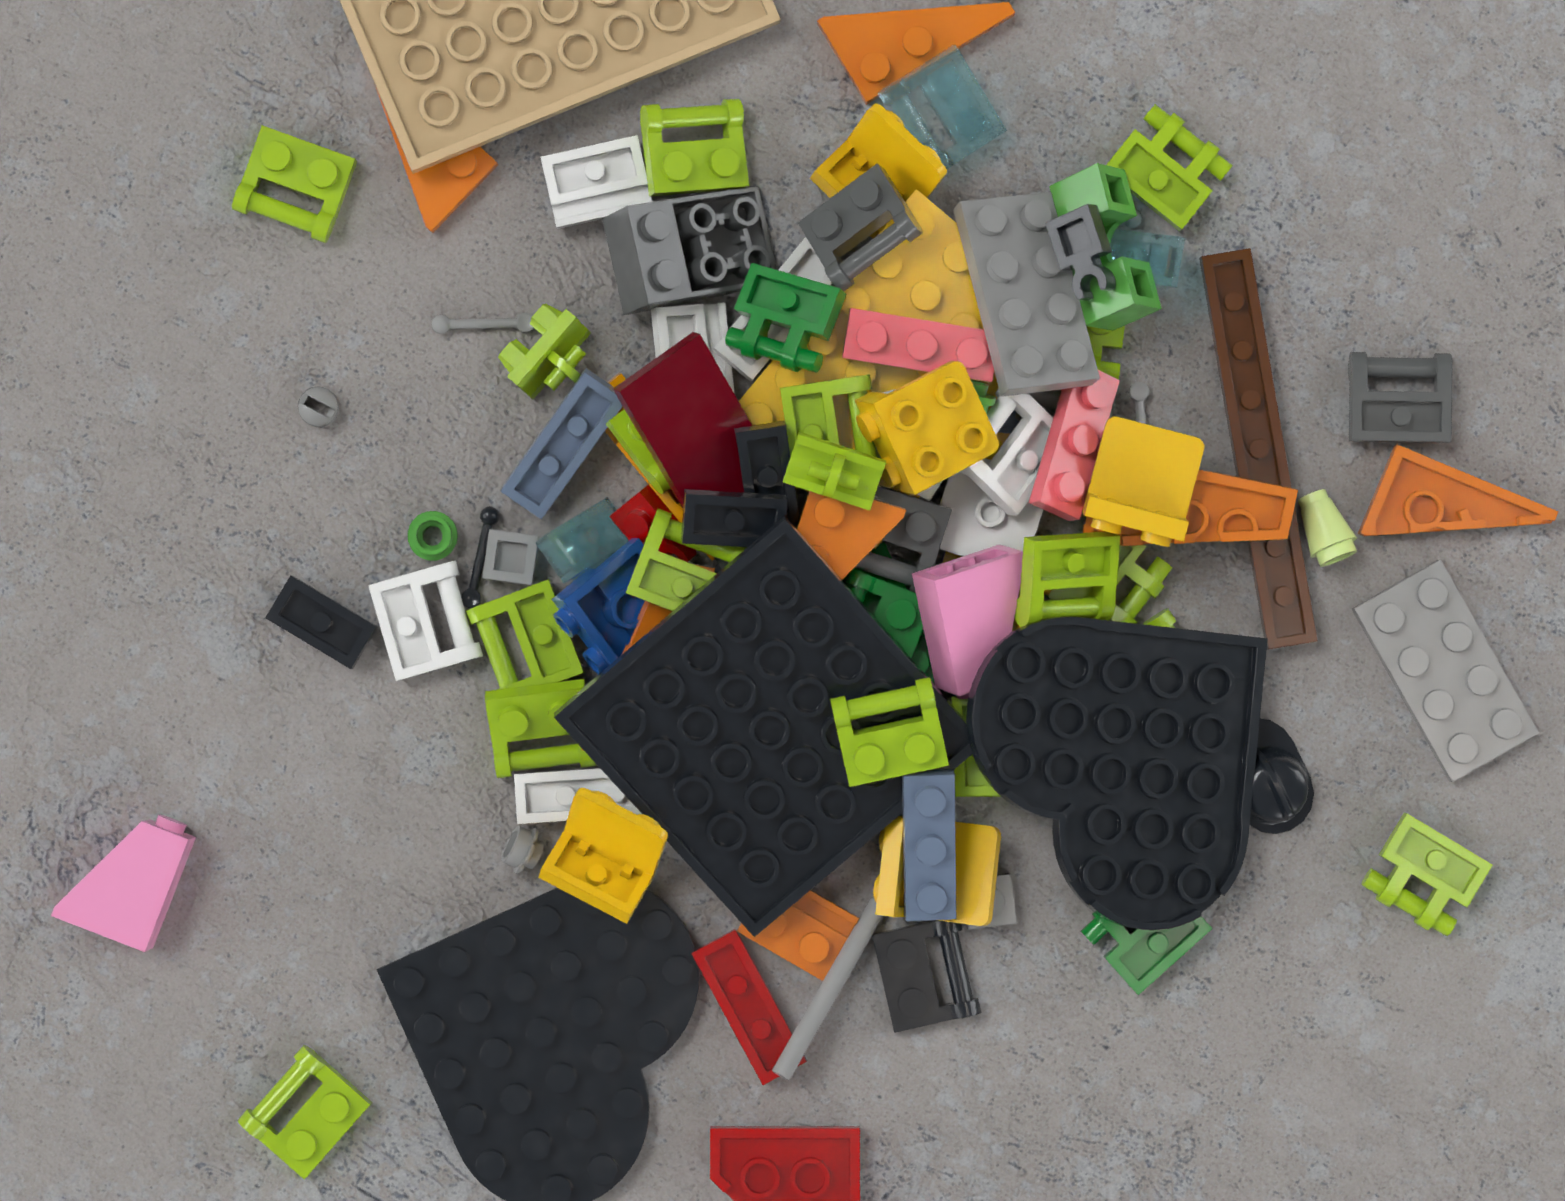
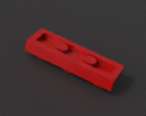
[691,928,807,1085]

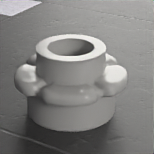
[501,826,544,874]

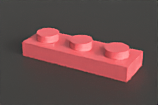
[842,308,994,382]
[1029,370,1120,521]

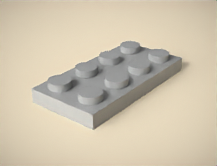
[953,192,1100,397]
[1351,560,1539,782]

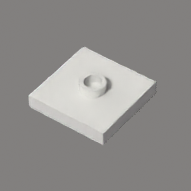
[939,458,1043,557]

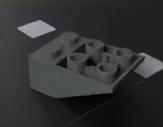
[602,186,777,315]

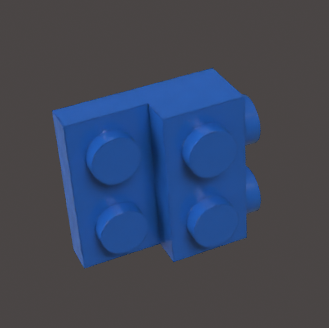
[551,538,645,675]

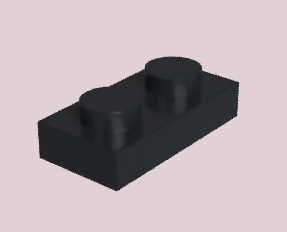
[734,421,800,524]
[681,489,788,547]
[265,575,378,669]

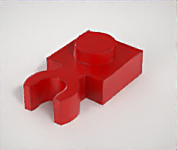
[609,484,697,562]

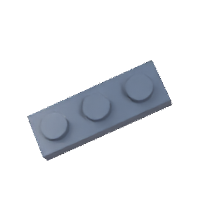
[500,368,622,519]
[902,769,956,921]

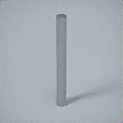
[772,898,883,1081]

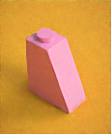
[912,544,1023,699]
[51,815,196,952]

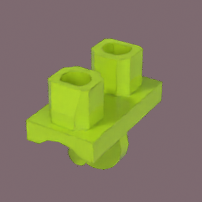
[498,303,591,399]
[783,432,886,511]

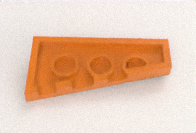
[1082,469,1298,546]

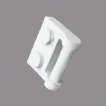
[960,389,1053,515]
[368,561,483,681]

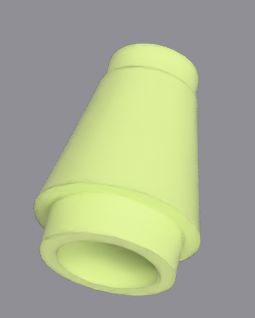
[1298,489,1357,567]

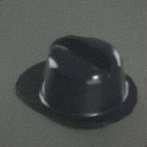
[1250,718,1314,834]

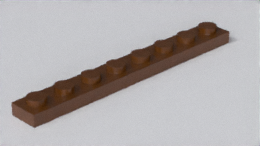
[1199,248,1318,650]

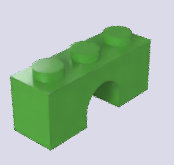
[1049,163,1162,331]

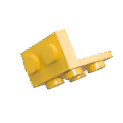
[809,103,947,239]
[854,361,999,495]
[1082,416,1205,547]
[538,788,668,924]
[873,815,1001,926]

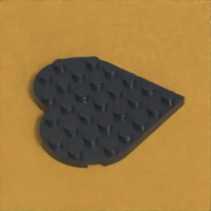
[966,617,1268,930]
[377,888,699,1201]

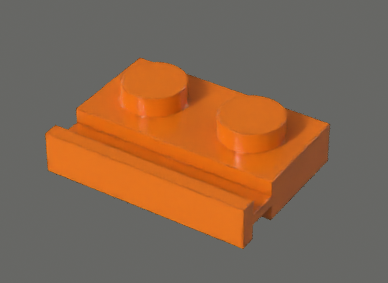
[737,890,859,981]

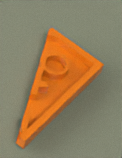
[817,2,1015,105]
[375,86,498,233]
[1358,444,1559,537]
[797,491,906,580]

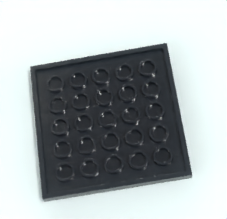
[554,516,972,937]

